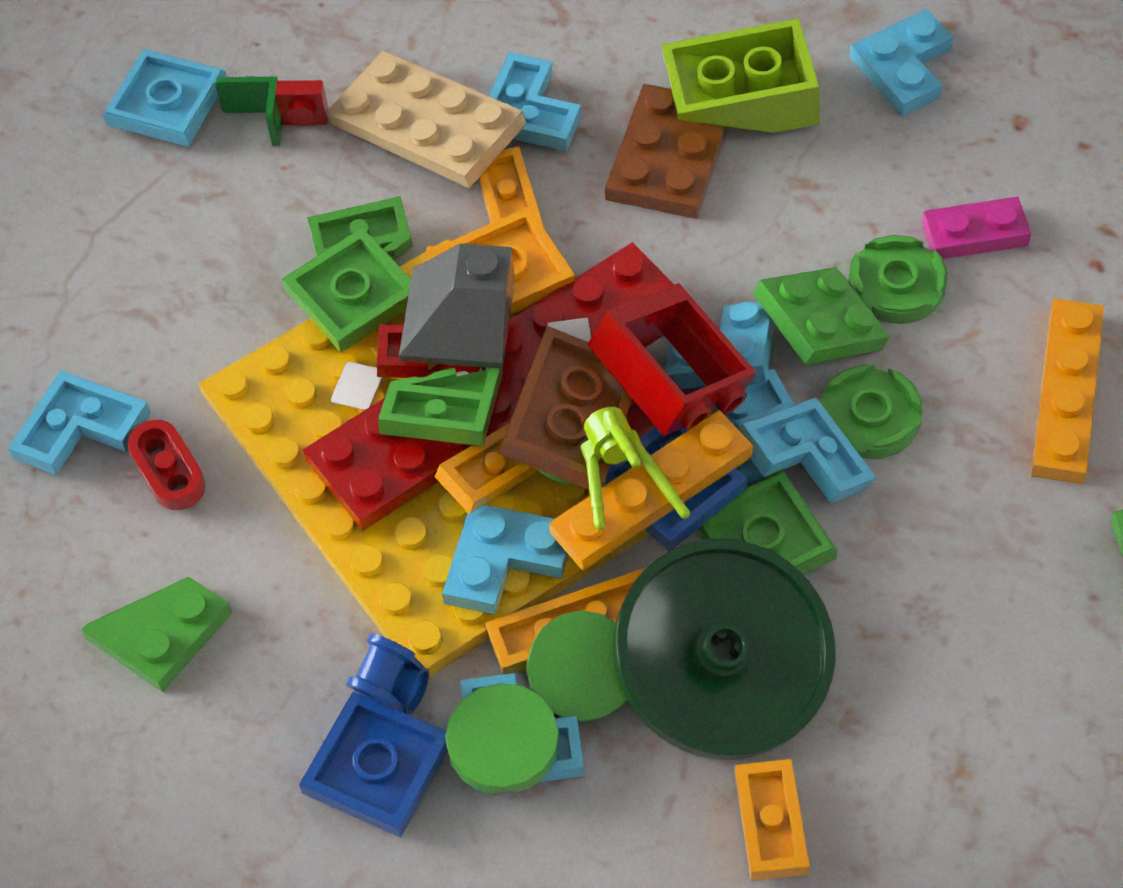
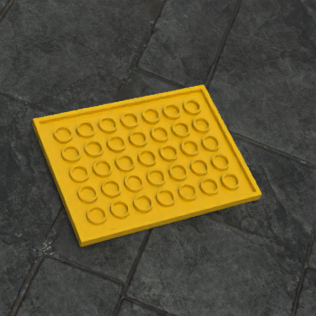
[199,239,650,678]

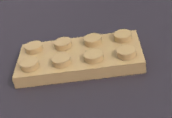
[326,51,527,188]

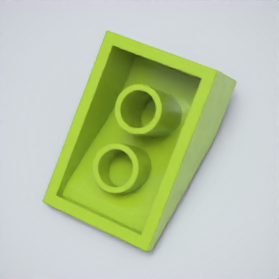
[661,18,820,133]

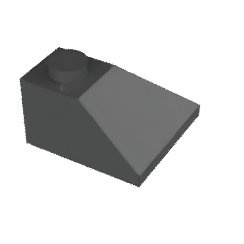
[399,243,515,369]

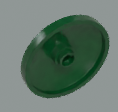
[613,538,836,760]

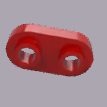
[128,420,205,510]

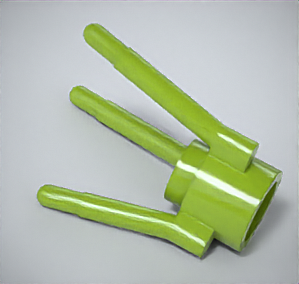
[580,407,690,530]

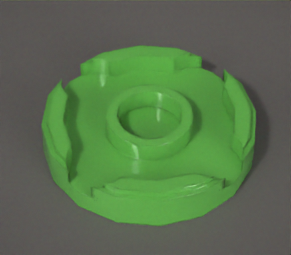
[848,235,948,324]
[820,365,922,459]
[526,610,626,722]
[445,683,559,794]

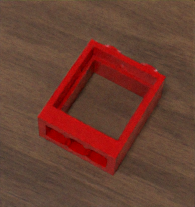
[587,283,757,436]

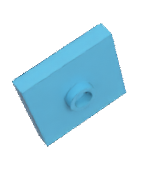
[103,49,227,147]

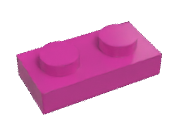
[922,196,1031,259]

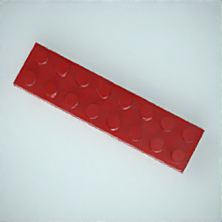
[302,242,674,531]

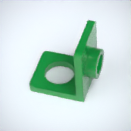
[215,76,282,146]

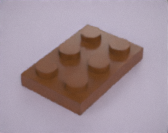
[605,83,728,219]
[498,326,632,490]

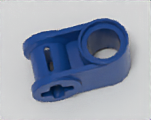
[346,633,430,714]

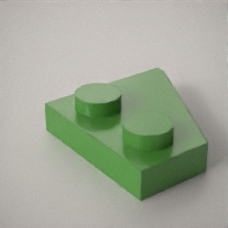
[307,196,413,260]
[378,367,503,446]
[81,577,232,692]

